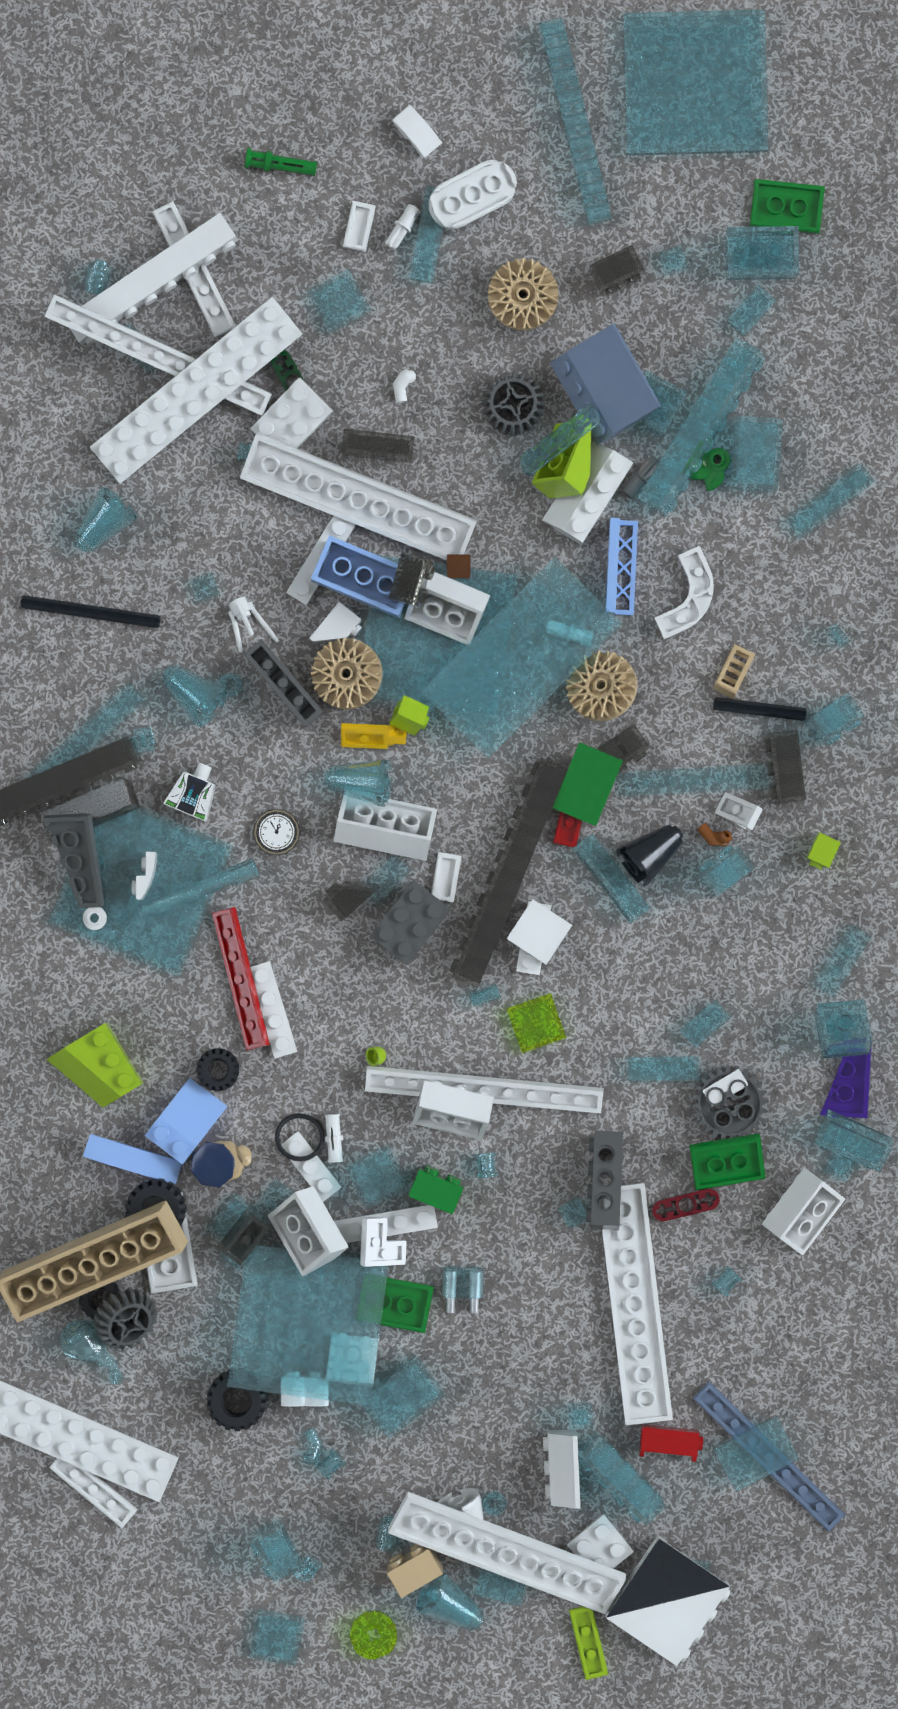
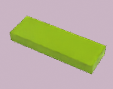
[568,1606,609,1680]

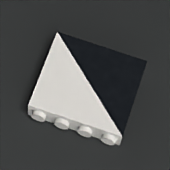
[605,1535,730,1666]

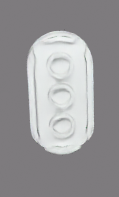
[429,160,517,229]

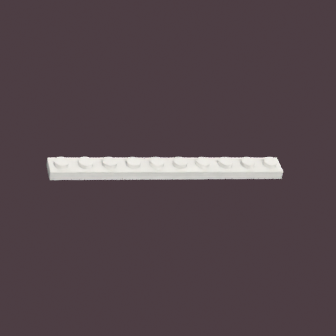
[45,294,272,415]
[365,1066,603,1113]

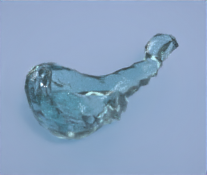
[59,1319,125,1385]

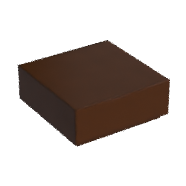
[447,554,471,579]

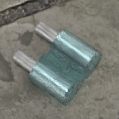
[442,1266,484,1314]

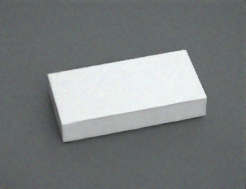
[343,201,376,253]
[431,852,462,902]

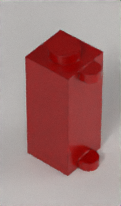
[639,1424,703,1462]

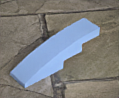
[83,1134,182,1184]

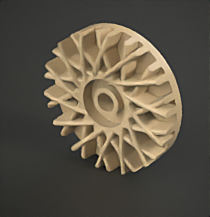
[488,258,559,331]
[311,638,382,709]
[566,650,637,721]

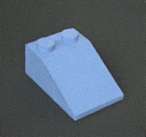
[145,1078,227,1165]

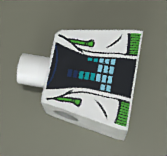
[164,763,216,822]

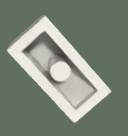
[309,602,362,643]

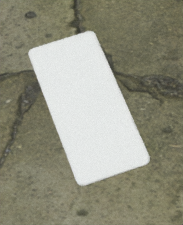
[703,1069,748,1106]

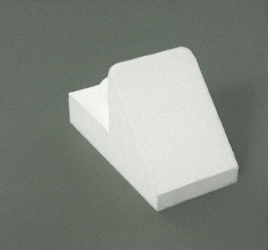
[715,792,763,830]

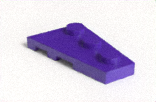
[820,1046,872,1118]

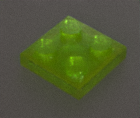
[506,993,566,1053]

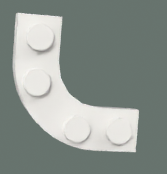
[654,546,714,640]

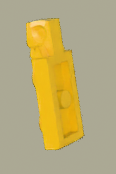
[341,723,407,749]

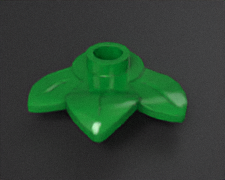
[687,445,730,491]

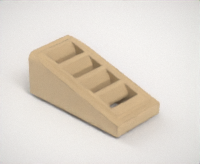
[712,644,755,699]

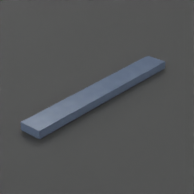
[693,1381,845,1532]

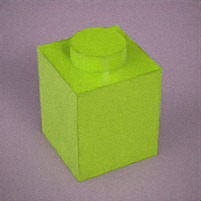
[389,695,429,736]
[805,832,841,871]

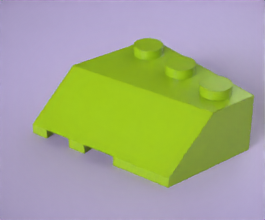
[46,1023,144,1108]

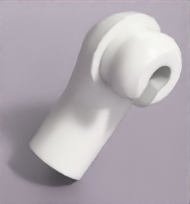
[393,369,416,404]

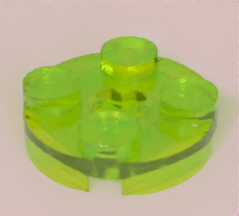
[350,1610,397,1660]

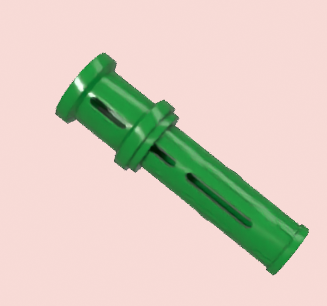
[245,147,317,176]

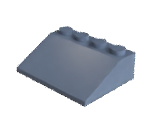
[550,323,661,445]

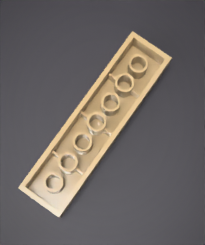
[0,1200,188,1323]

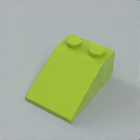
[531,419,591,499]

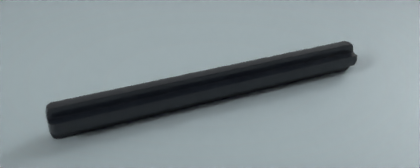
[21,595,161,628]

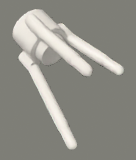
[228,597,279,653]

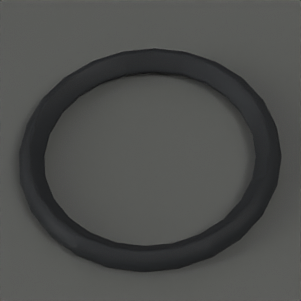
[275,1113,325,1162]

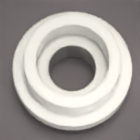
[83,907,107,930]

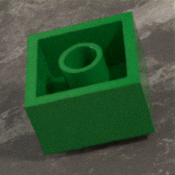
[408,1165,464,1215]

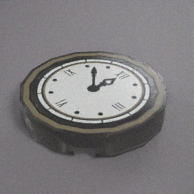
[253,808,301,856]

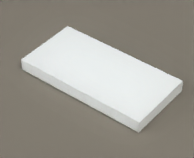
[142,1192,198,1294]

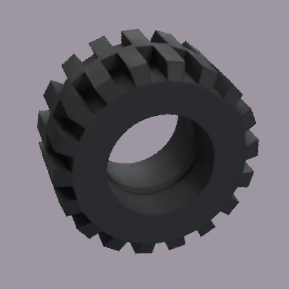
[125,1178,187,1226]
[206,1368,268,1432]

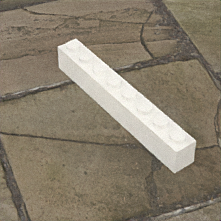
[70,213,238,345]

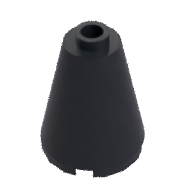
[616,824,683,887]

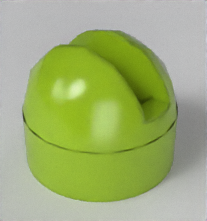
[366,1046,387,1066]

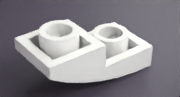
[392,105,442,158]
[132,852,157,900]

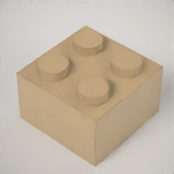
[387,1544,443,1598]

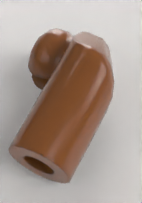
[697,822,732,846]

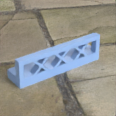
[605,518,638,615]

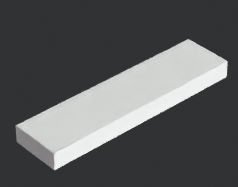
[49,1458,138,1528]

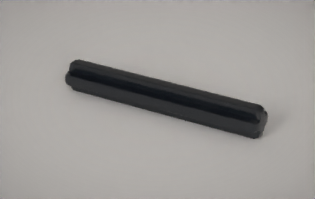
[713,697,807,721]

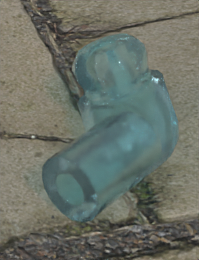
[303,1428,323,1465]

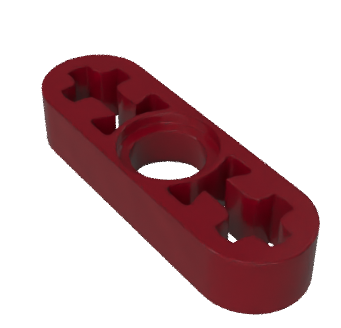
[652,1188,720,1222]

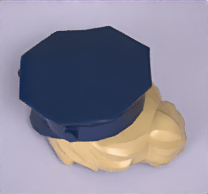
[191,1140,252,1188]

